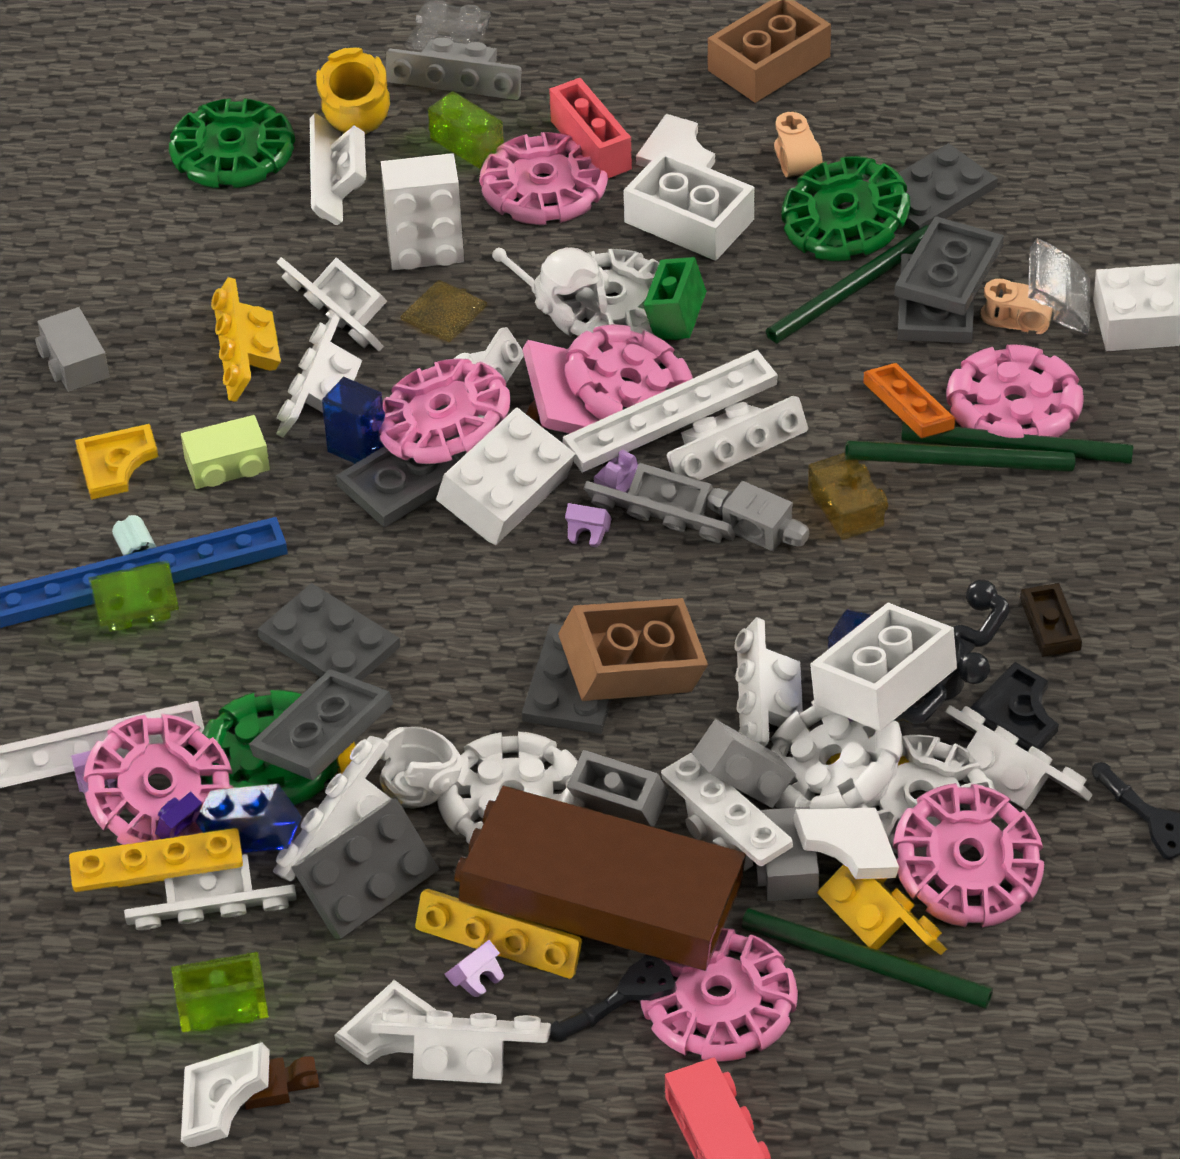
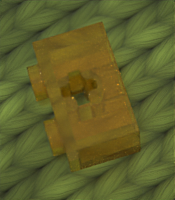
[808,452,888,540]

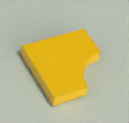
[75,424,158,500]

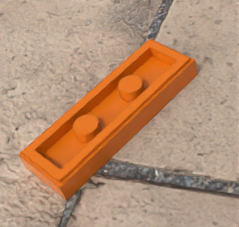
[863,363,955,438]

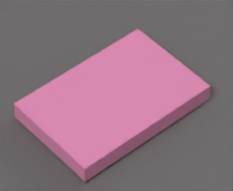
[522,340,600,434]

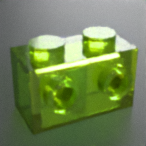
[428,91,504,169]
[88,560,179,632]
[171,952,269,1033]

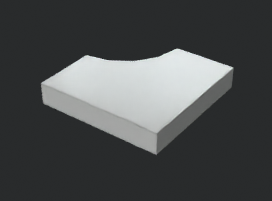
[636,114,715,169]
[793,808,899,879]
[334,980,436,1065]
[181,1042,270,1147]

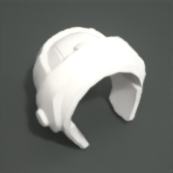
[534,247,609,327]
[379,727,462,809]

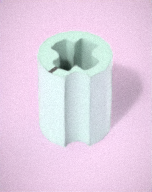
[112,515,156,556]

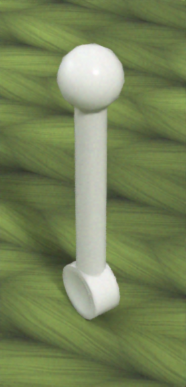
[492,248,535,293]

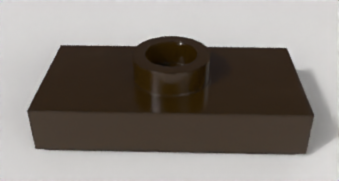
[1020,583,1082,657]

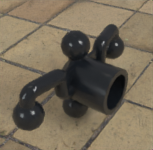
[894,579,1009,724]

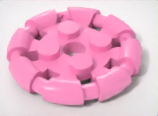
[479,132,608,225]
[565,324,693,420]
[946,345,1084,438]
[377,358,510,464]
[83,714,234,845]
[893,783,1044,928]
[640,928,798,1062]

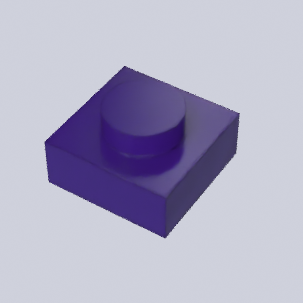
[155,791,202,839]

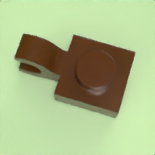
[244,1056,320,1110]

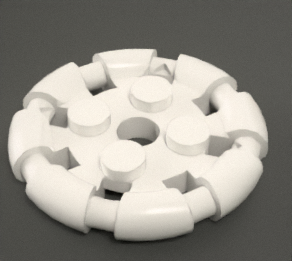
[550,249,659,337]
[771,700,903,809]
[437,731,585,844]
[854,735,995,857]

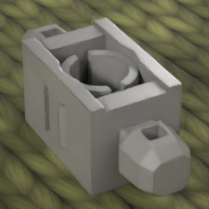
[707,481,809,552]

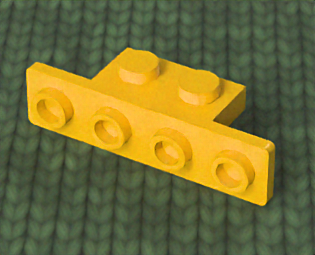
[211,277,281,402]
[69,828,243,892]
[816,864,947,955]
[415,889,582,979]

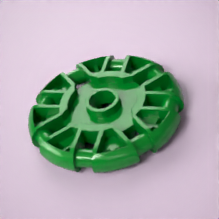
[169,98,295,189]
[781,156,910,261]
[197,690,339,810]

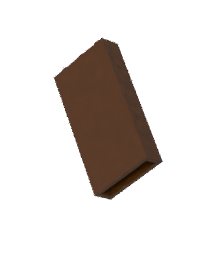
[454,786,746,971]

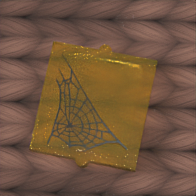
[400,280,487,343]

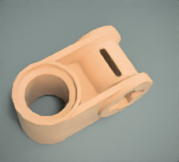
[774,112,823,178]
[980,279,1055,334]

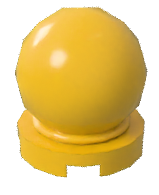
[316,47,390,134]

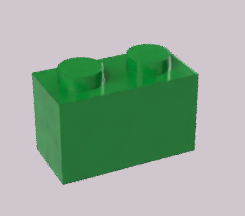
[643,257,707,340]

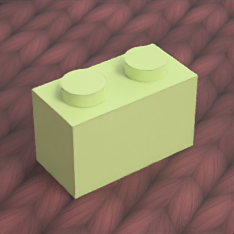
[181,415,270,489]

